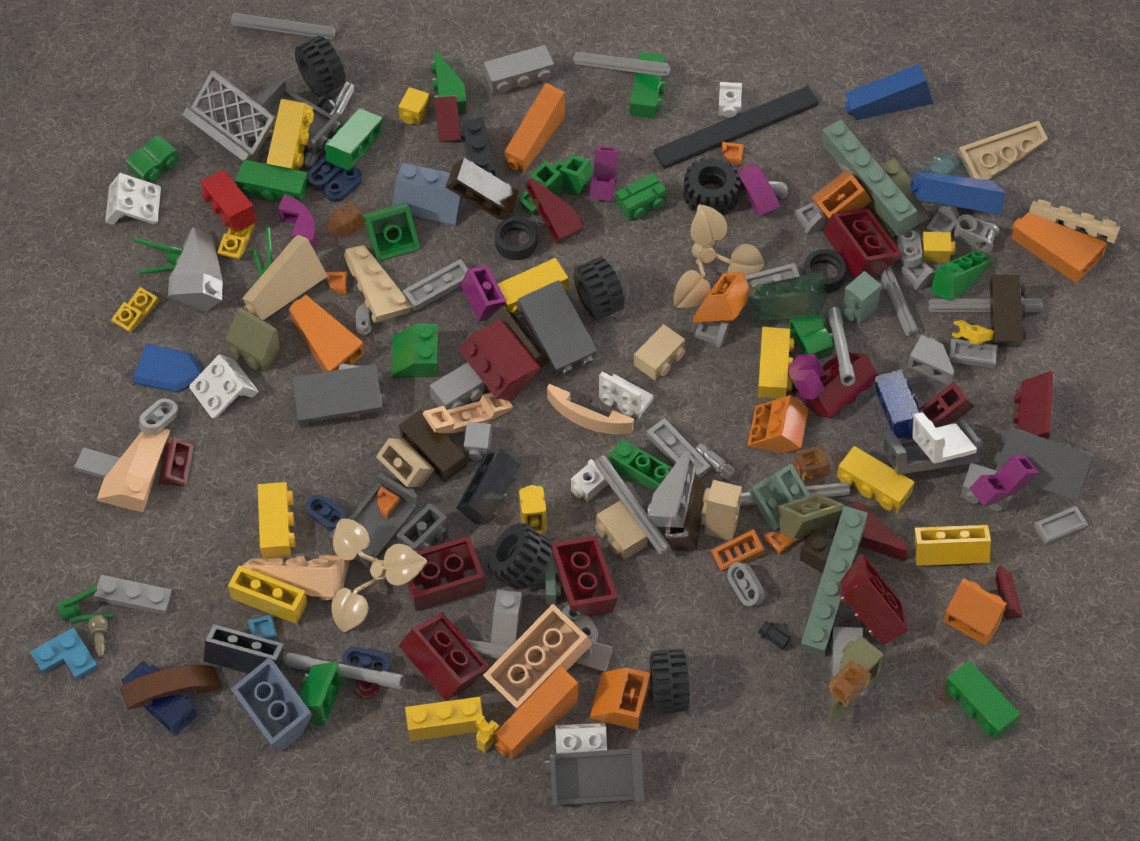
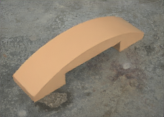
[547,384,634,434]
[423,393,513,433]

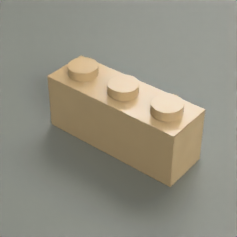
[701,480,742,541]

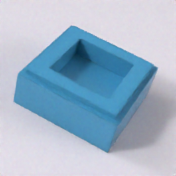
[248,614,278,640]

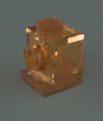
[327,199,363,239]
[792,445,830,481]
[829,660,871,707]

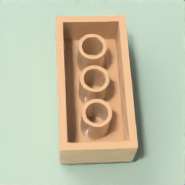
[483,604,593,710]

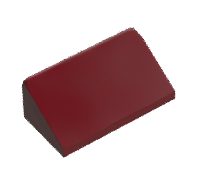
[434,95,461,142]
[158,437,194,486]
[994,565,1023,619]

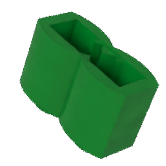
[126,135,179,183]
[788,309,835,359]

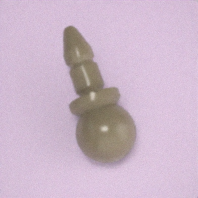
[88,615,108,657]

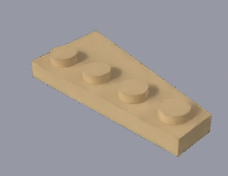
[958,120,1048,180]
[1029,200,1120,243]
[343,245,413,323]

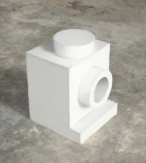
[718,82,742,118]
[571,459,608,502]

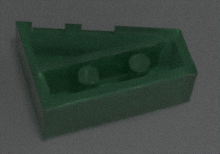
[748,271,827,321]

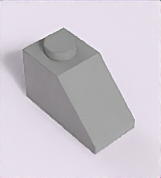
[908,335,954,385]
[491,590,522,645]

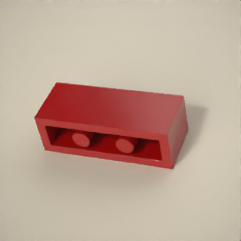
[200,170,258,233]

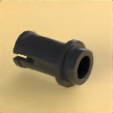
[758,621,791,650]

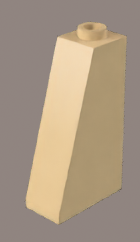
[243,235,328,321]

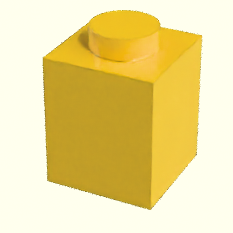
[398,87,430,126]
[921,232,955,263]

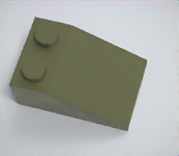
[857,158,929,239]
[826,635,884,726]

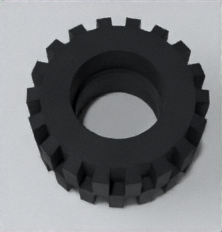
[295,36,346,96]
[683,157,740,216]
[573,257,625,320]
[488,523,551,590]
[649,649,690,714]

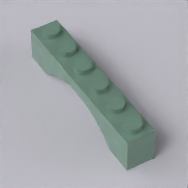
[822,119,918,237]
[801,506,868,656]

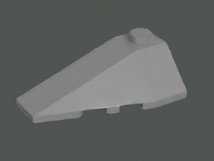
[168,227,223,311]

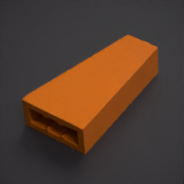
[505,83,565,173]
[1011,213,1107,283]
[289,295,365,372]
[495,666,578,760]

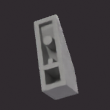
[648,452,697,528]

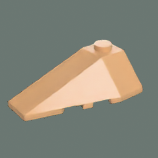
[97,429,170,512]
[242,555,350,600]

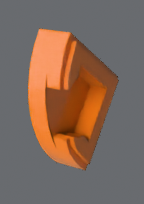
[722,142,744,166]
[325,272,348,294]
[377,486,401,519]
[763,532,797,555]

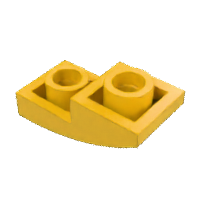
[217,224,255,260]
[111,287,160,332]

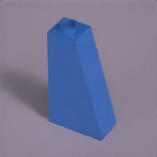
[844,64,933,121]
[910,172,1006,214]

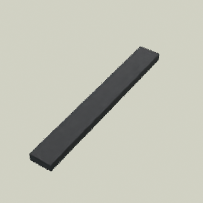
[654,86,819,169]

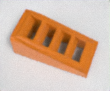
[711,529,766,572]

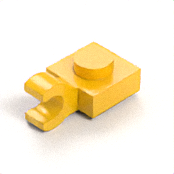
[952,320,994,345]
[475,715,500,753]

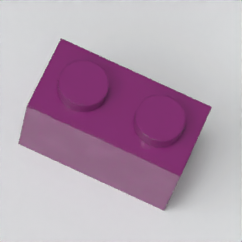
[460,265,506,321]

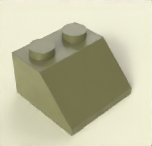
[225,307,281,372]
[777,494,844,540]

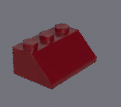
[823,208,903,278]
[458,320,541,401]
[791,352,879,418]
[1013,371,1054,439]
[550,535,618,616]
[407,536,485,611]
[840,554,908,645]
[398,612,490,701]

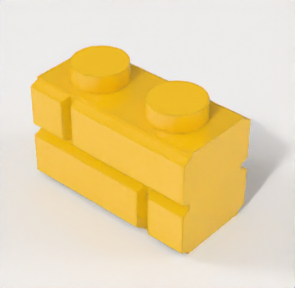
[519,485,547,534]

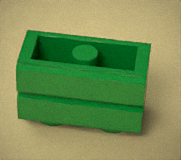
[615,173,667,221]

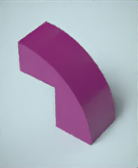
[590,146,619,201]
[737,163,780,215]
[278,195,316,251]
[789,354,825,399]
[970,455,1039,506]

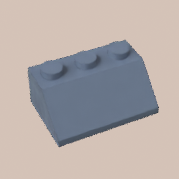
[392,163,465,227]
[231,657,312,752]

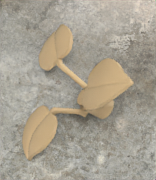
[674,205,764,308]
[332,519,427,632]

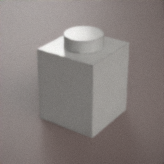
[464,422,491,461]

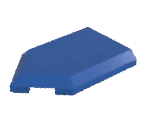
[133,344,203,393]

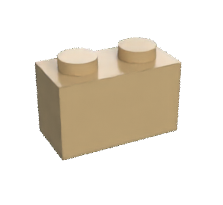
[634,324,685,381]
[376,438,435,487]
[595,501,648,560]

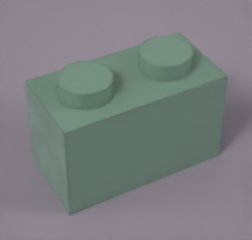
[842,271,881,325]

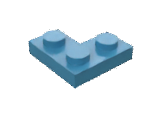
[30,627,98,680]

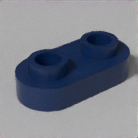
[308,155,344,190]
[324,166,362,202]
[306,495,348,532]
[342,647,391,672]

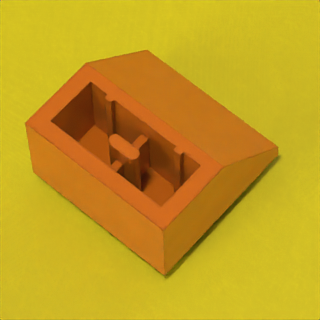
[811,170,872,219]
[693,272,751,323]
[747,395,809,453]
[943,578,1007,646]
[590,668,650,730]

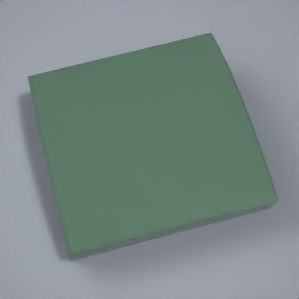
[748,463,811,531]

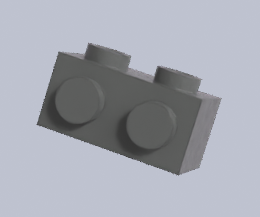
[396,503,448,552]

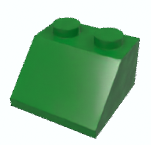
[362,202,420,262]
[392,324,439,378]
[299,662,342,727]

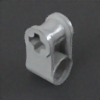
[953,215,1000,252]

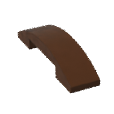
[120,665,222,710]

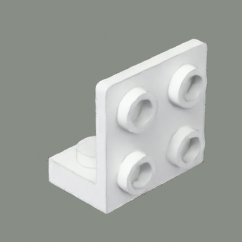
[105,173,161,224]
[189,354,259,419]
[599,372,653,419]
[913,412,977,464]
[555,723,607,753]

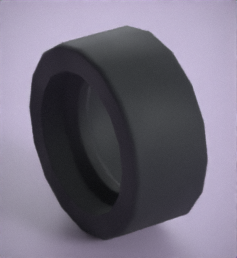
[495,217,537,260]
[803,249,847,294]

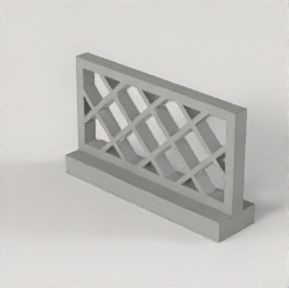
[182,71,277,162]

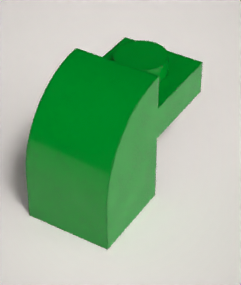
[553,155,593,195]
[517,160,564,215]

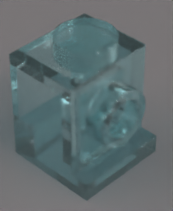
[923,152,959,176]

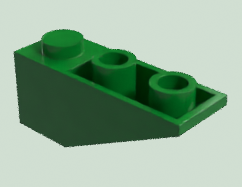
[431,52,467,114]
[931,251,993,301]
[608,439,672,489]

